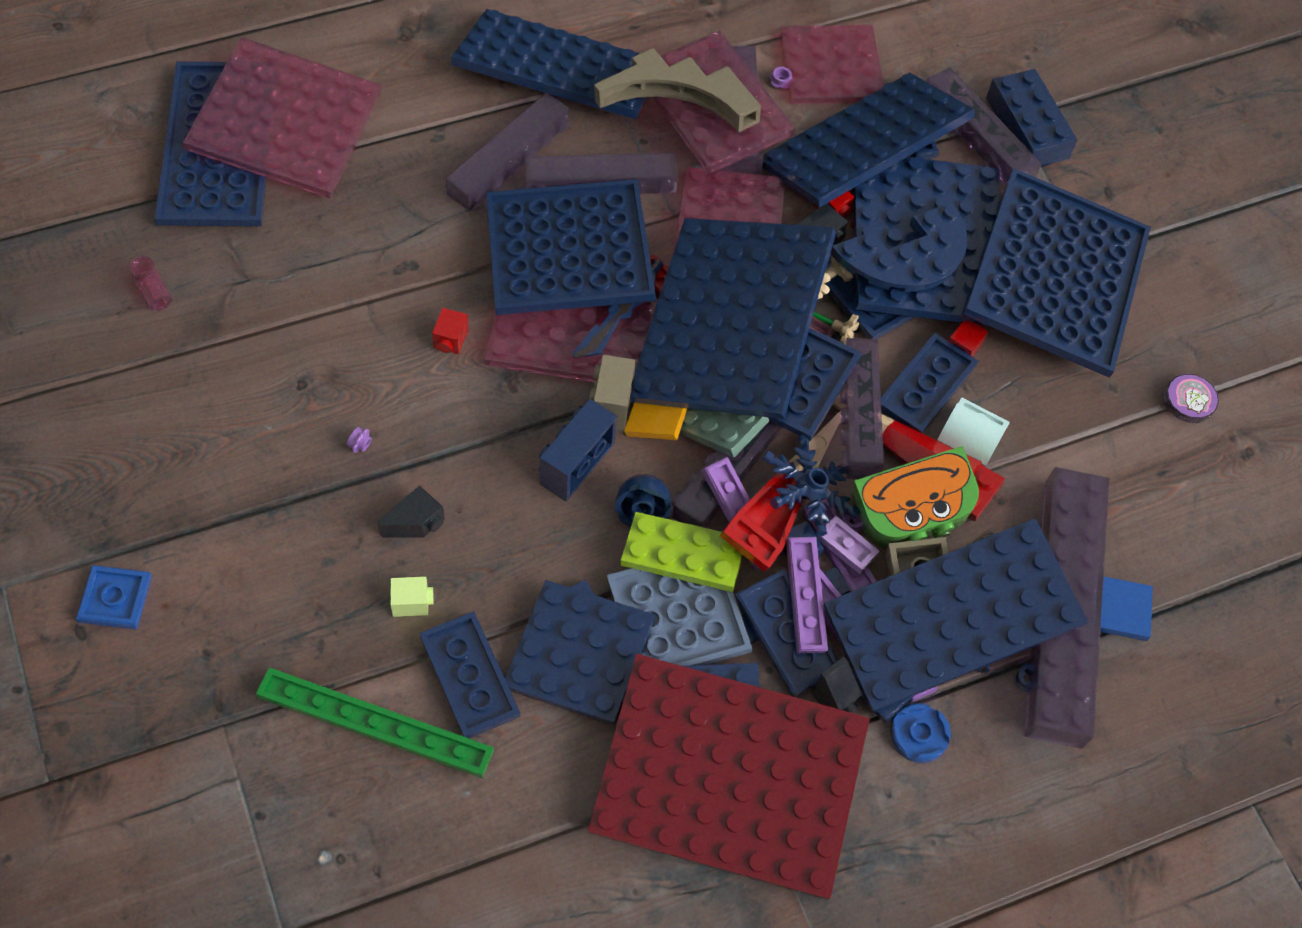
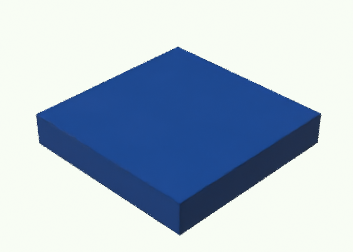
[76,565,152,630]
[1091,575,1153,641]

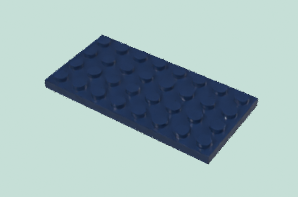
[451,9,648,120]
[155,61,277,226]
[758,72,975,208]
[823,518,1088,713]

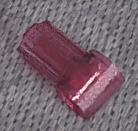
[130,256,173,311]

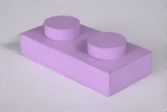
[817,516,879,574]

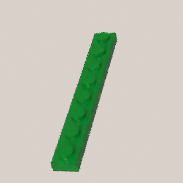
[256,667,494,779]

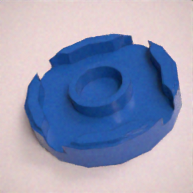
[890,703,951,763]

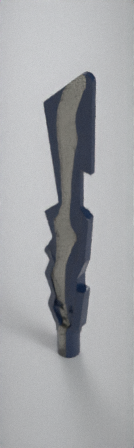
[572,259,663,358]

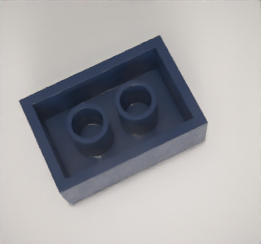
[538,399,617,502]

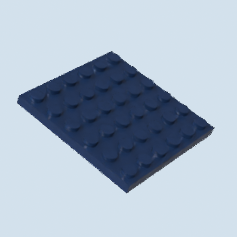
[486,179,655,315]

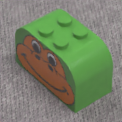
[851,446,979,548]

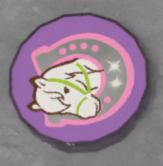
[1164,374,1219,423]

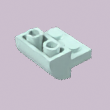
[937,398,1010,465]

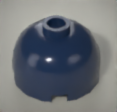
[615,474,671,528]

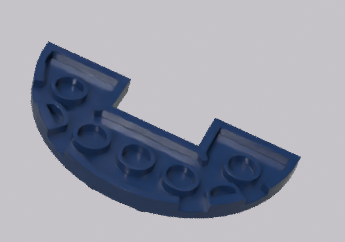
[830,202,967,292]

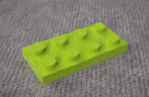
[621,512,742,592]

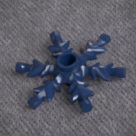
[762,435,860,536]

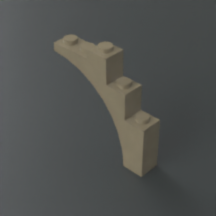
[594,48,761,133]

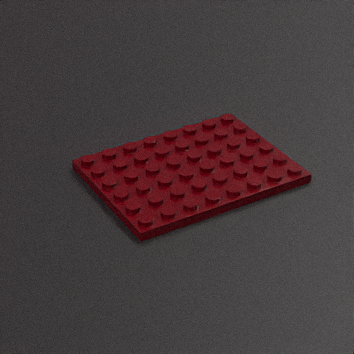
[588,654,870,900]

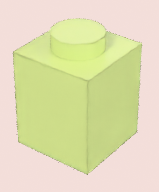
[391,577,434,617]

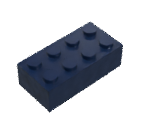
[986,69,1078,170]

